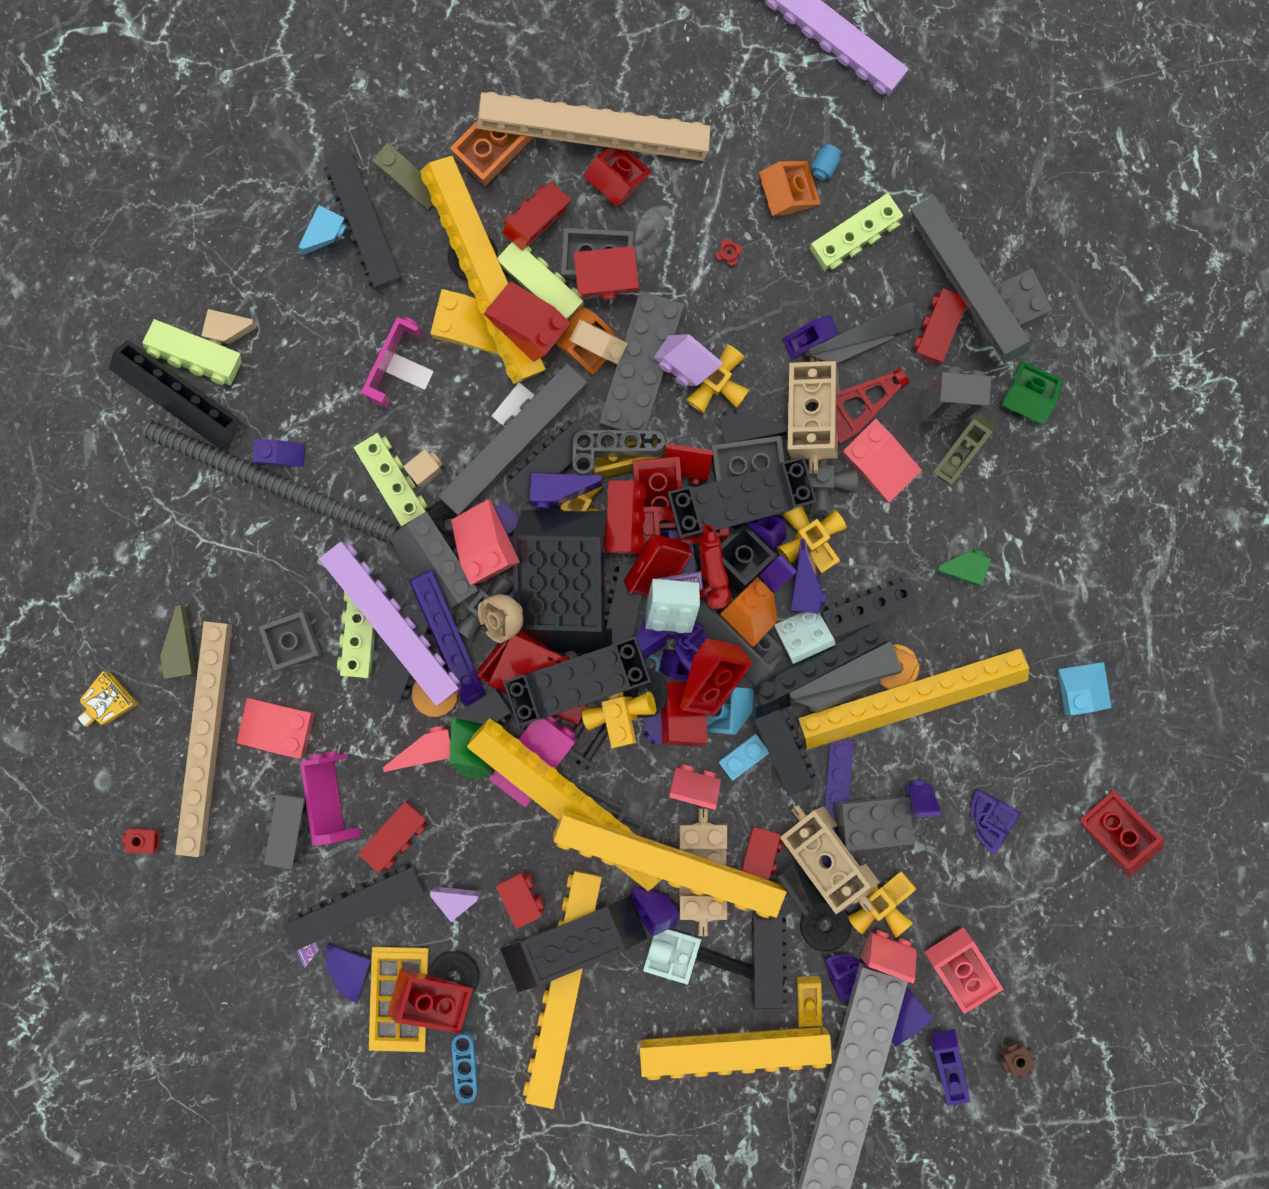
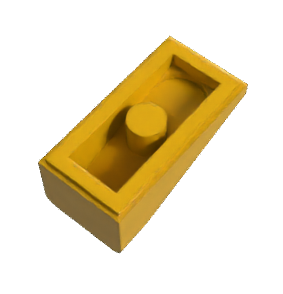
[797,976,822,1027]

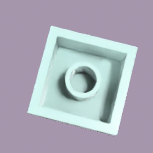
[645,579,700,633]

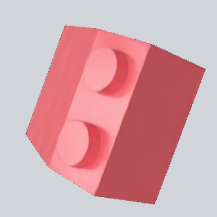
[840,419,922,503]
[451,499,520,585]
[237,698,315,759]
[383,725,451,772]
[668,764,721,810]
[925,927,1004,1014]
[860,929,917,984]

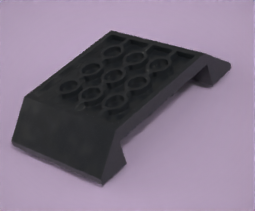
[513,510,612,652]

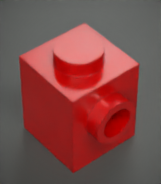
[122,827,160,854]

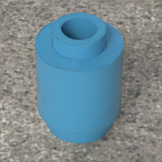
[811,144,842,180]

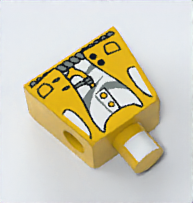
[78,671,138,727]

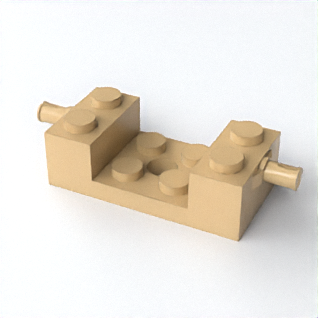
[788,357,839,474]
[780,805,880,914]
[679,808,727,936]

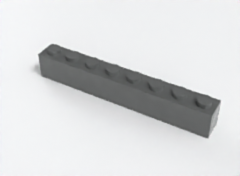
[911,196,1031,364]
[438,363,588,516]

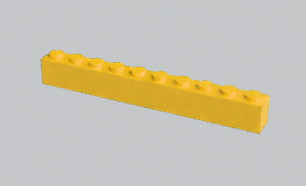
[420,156,546,384]
[798,649,1029,750]
[467,718,662,892]
[553,810,786,918]
[523,869,602,1109]

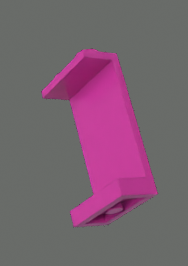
[361,317,423,409]
[489,715,578,807]
[300,751,360,846]

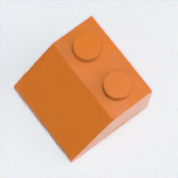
[759,161,821,216]
[555,306,619,376]
[720,577,778,647]

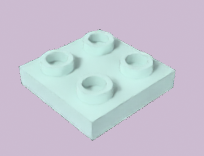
[774,612,836,664]
[643,929,701,985]

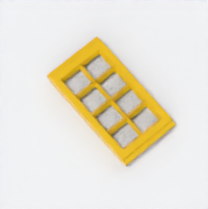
[369,947,429,1052]

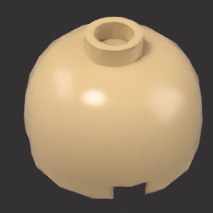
[478,594,523,643]

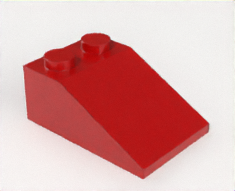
[483,281,571,362]
[633,456,682,529]
[680,638,753,716]
[1079,790,1164,878]
[387,969,473,1033]

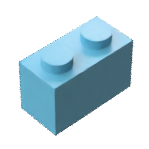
[718,733,769,781]

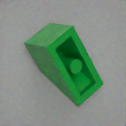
[935,549,991,586]

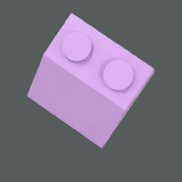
[654,334,723,387]

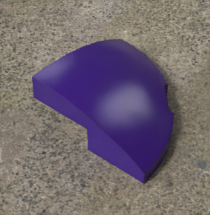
[674,621,710,671]
[971,790,1021,854]
[326,943,372,1003]
[825,954,866,1002]
[892,987,934,1047]

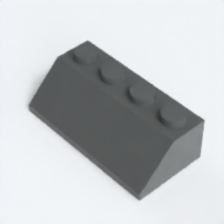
[389,512,479,609]
[695,585,787,684]

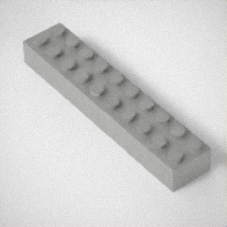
[798,963,908,1189]

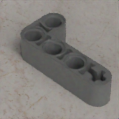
[573,430,666,475]

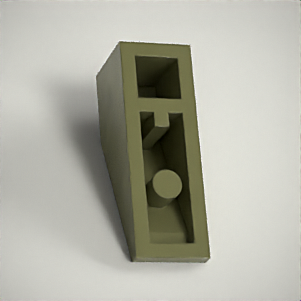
[372,143,433,211]
[933,413,996,485]
[158,605,197,679]

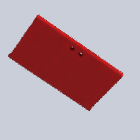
[488,635,588,726]

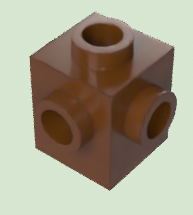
[999,1041,1036,1078]

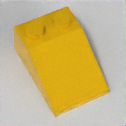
[430,289,499,355]

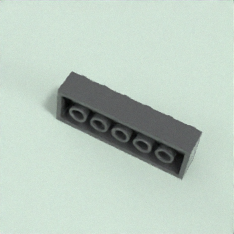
[599,291,684,430]
[919,369,992,424]

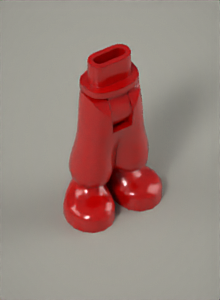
[699,524,731,609]

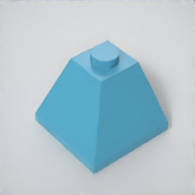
[298,205,346,255]
[1057,662,1112,715]
[706,687,754,735]

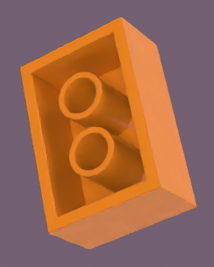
[450,121,533,187]

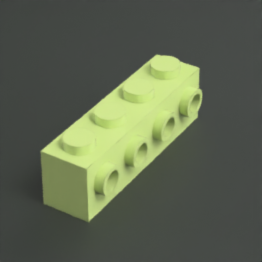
[809,193,903,271]
[497,242,584,321]
[142,319,242,386]
[354,433,428,527]
[337,591,376,678]

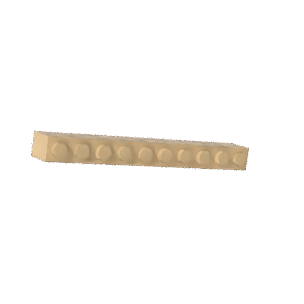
[476,92,710,161]
[175,621,232,857]

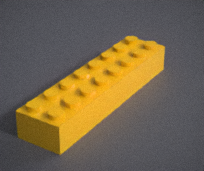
[640,1027,832,1080]

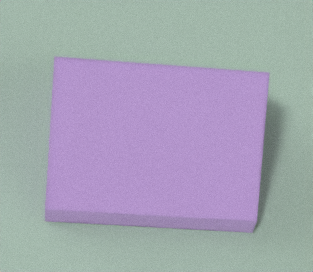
[430,886,481,922]

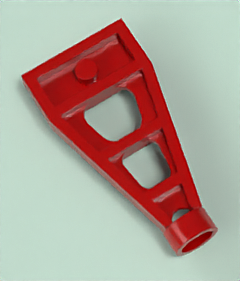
[814,368,910,445]
[636,507,729,555]

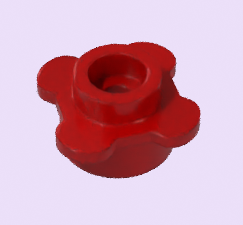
[716,239,742,266]

